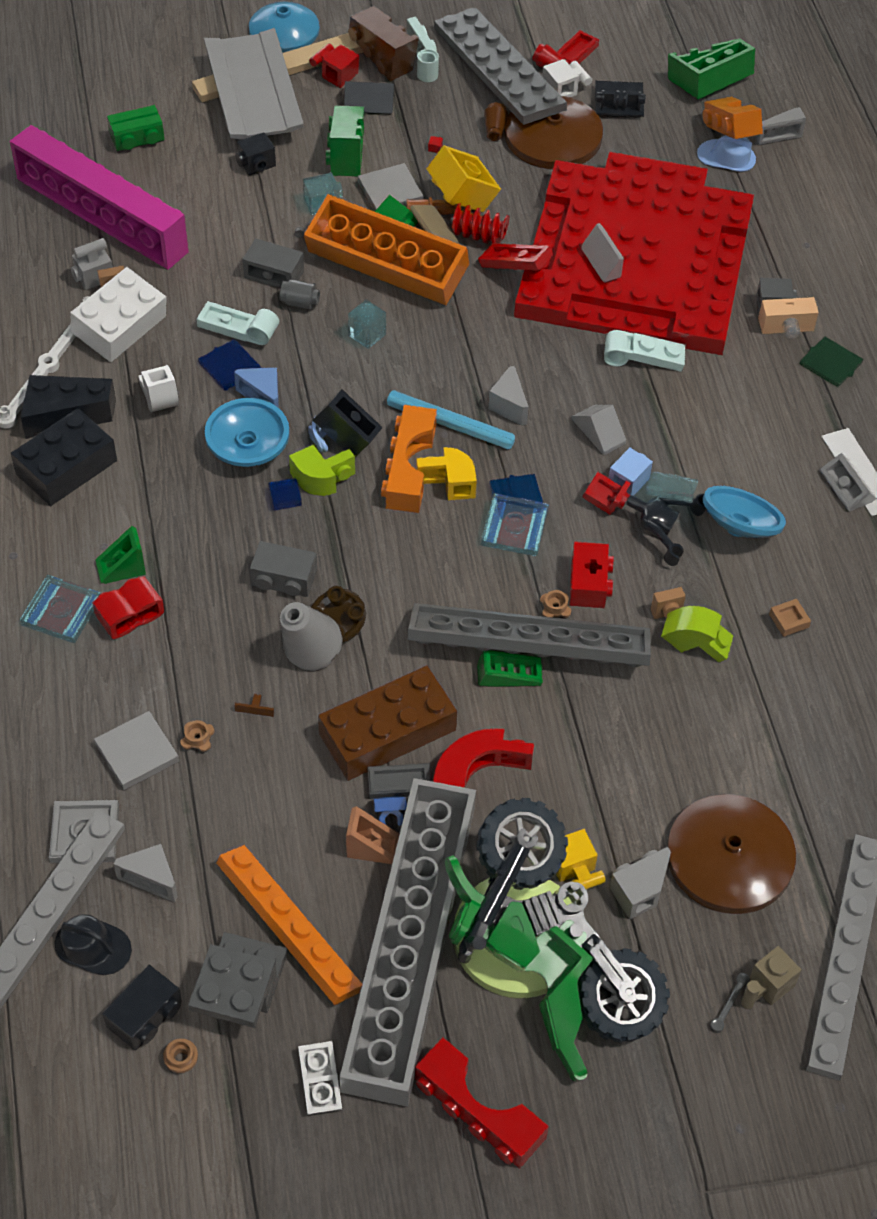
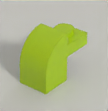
[289,445,355,496]
[661,606,733,662]

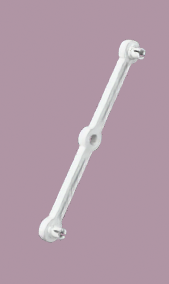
[0,296,89,429]

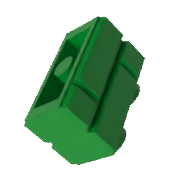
[107,105,165,151]

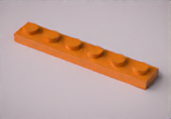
[216,845,363,1005]

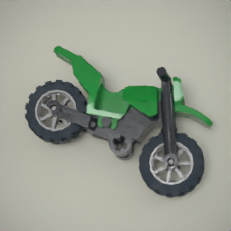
[445,798,670,1082]

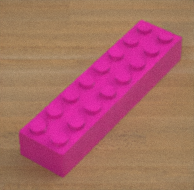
[10,125,189,270]

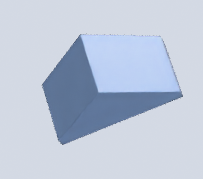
[234,368,279,408]

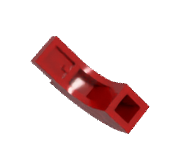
[433,728,534,788]

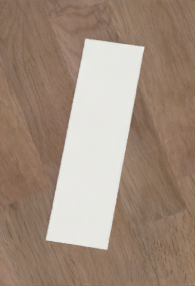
[822,428,877,516]

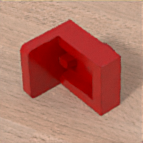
[582,472,631,515]

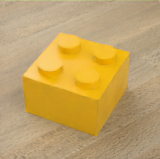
[426,145,501,212]

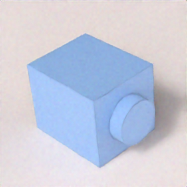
[609,448,653,496]

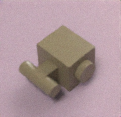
[741,946,802,1009]

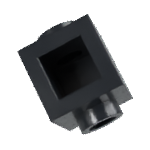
[235,132,276,176]

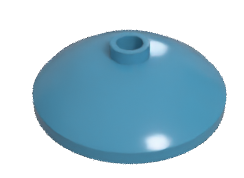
[249,1,320,52]
[205,398,289,467]
[703,486,786,538]

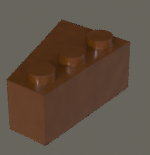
[348,6,419,82]

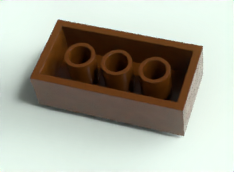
[318,665,457,781]

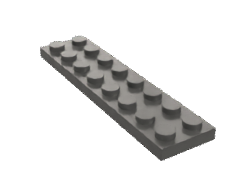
[434,8,567,125]
[407,603,651,667]

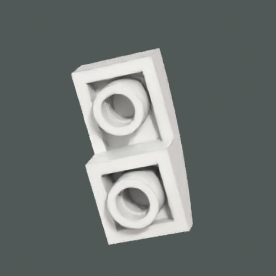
[298,1041,342,1115]

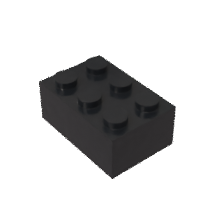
[11,408,117,507]

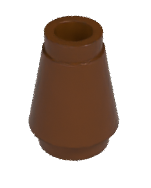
[484,102,508,141]

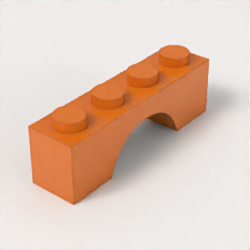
[381,405,437,513]

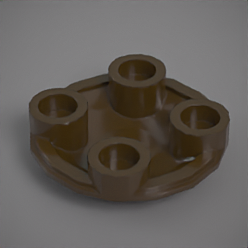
[311,585,367,643]

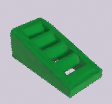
[477,650,543,687]

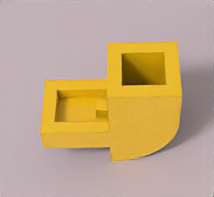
[416,447,477,500]

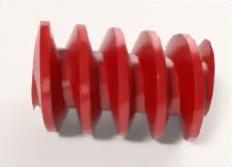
[452,203,510,244]

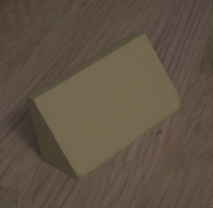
[410,205,459,243]

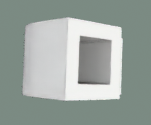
[138,365,179,412]

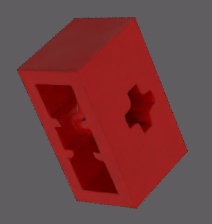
[569,542,614,608]

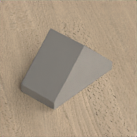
[488,366,528,425]
[572,405,626,455]
[114,844,178,903]

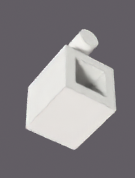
[542,59,592,97]

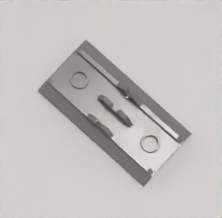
[204,28,304,139]

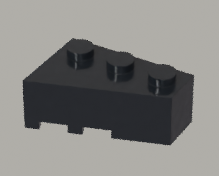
[20,375,116,439]

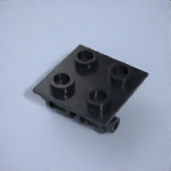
[595,80,646,117]

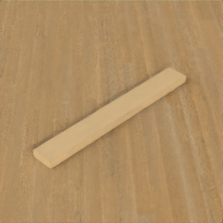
[192,33,363,102]

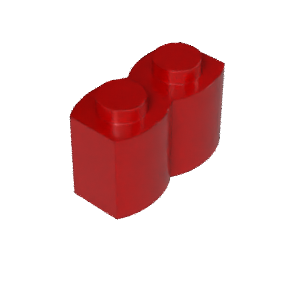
[92,576,164,639]

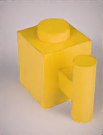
[556,828,606,893]

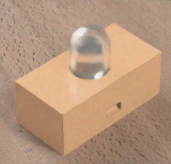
[758,297,819,339]

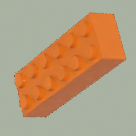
[304,194,469,305]

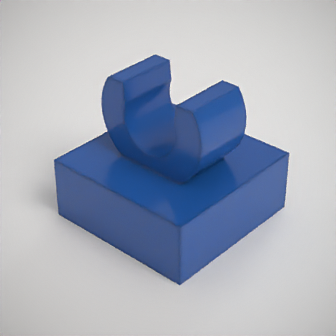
[373,796,407,826]

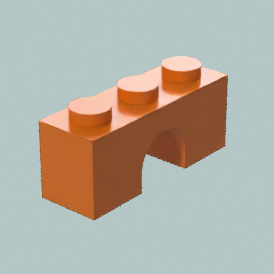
[702,96,763,139]

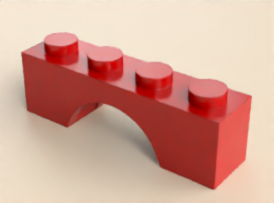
[415,1037,549,1169]

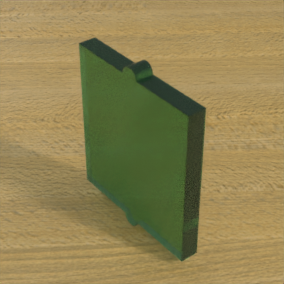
[799,336,864,387]

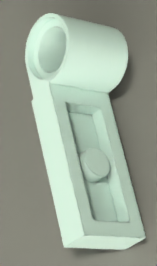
[407,17,439,82]
[196,301,279,345]
[604,330,685,372]

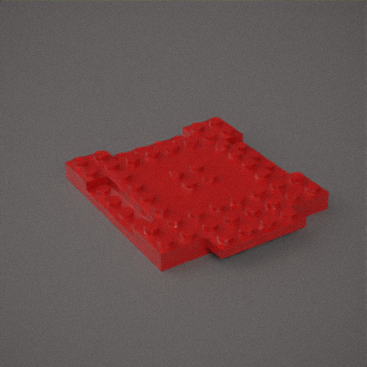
[514,152,754,356]

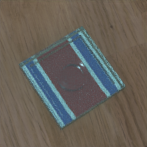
[481,493,549,556]
[20,574,101,643]

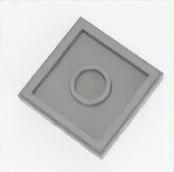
[358,163,424,212]
[94,711,179,790]
[49,800,119,863]

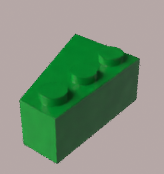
[668,38,755,99]
[326,106,364,177]

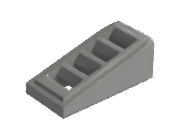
[755,107,806,145]

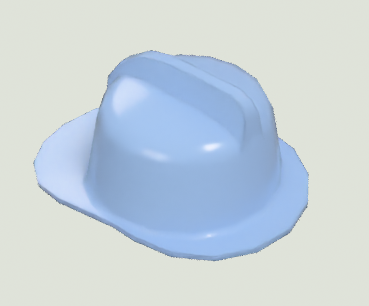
[697,135,756,172]

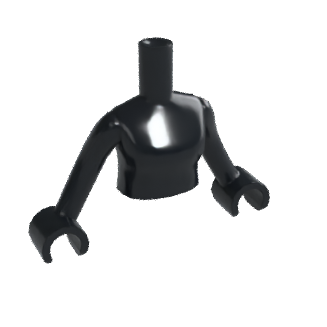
[626,494,706,566]

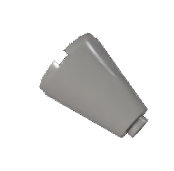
[280,602,343,671]

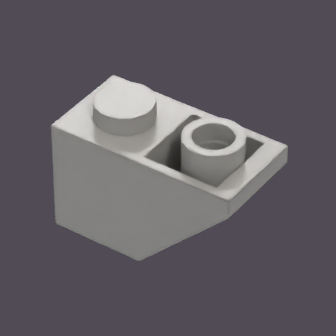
[609,847,671,920]

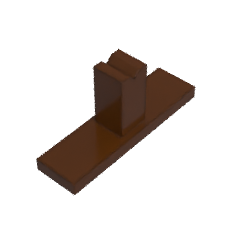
[235,694,275,717]

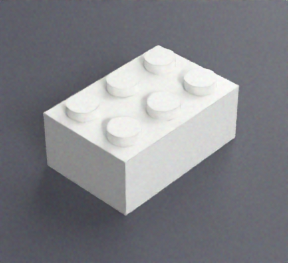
[70,267,166,362]

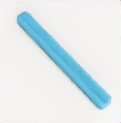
[387,390,515,449]

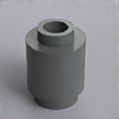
[280,279,320,310]

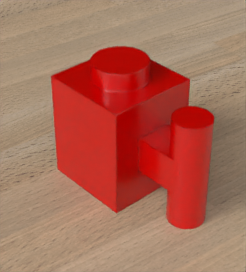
[309,43,359,88]

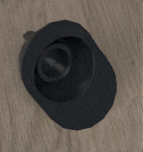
[54,914,132,975]

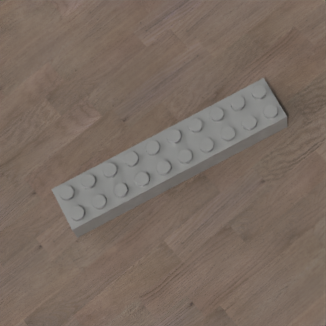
[340,778,476,1107]

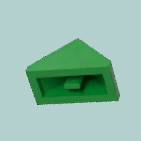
[95,526,146,584]

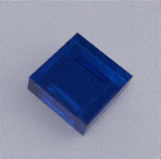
[268,478,302,511]

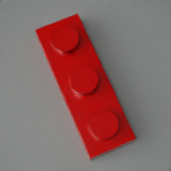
[478,243,553,271]

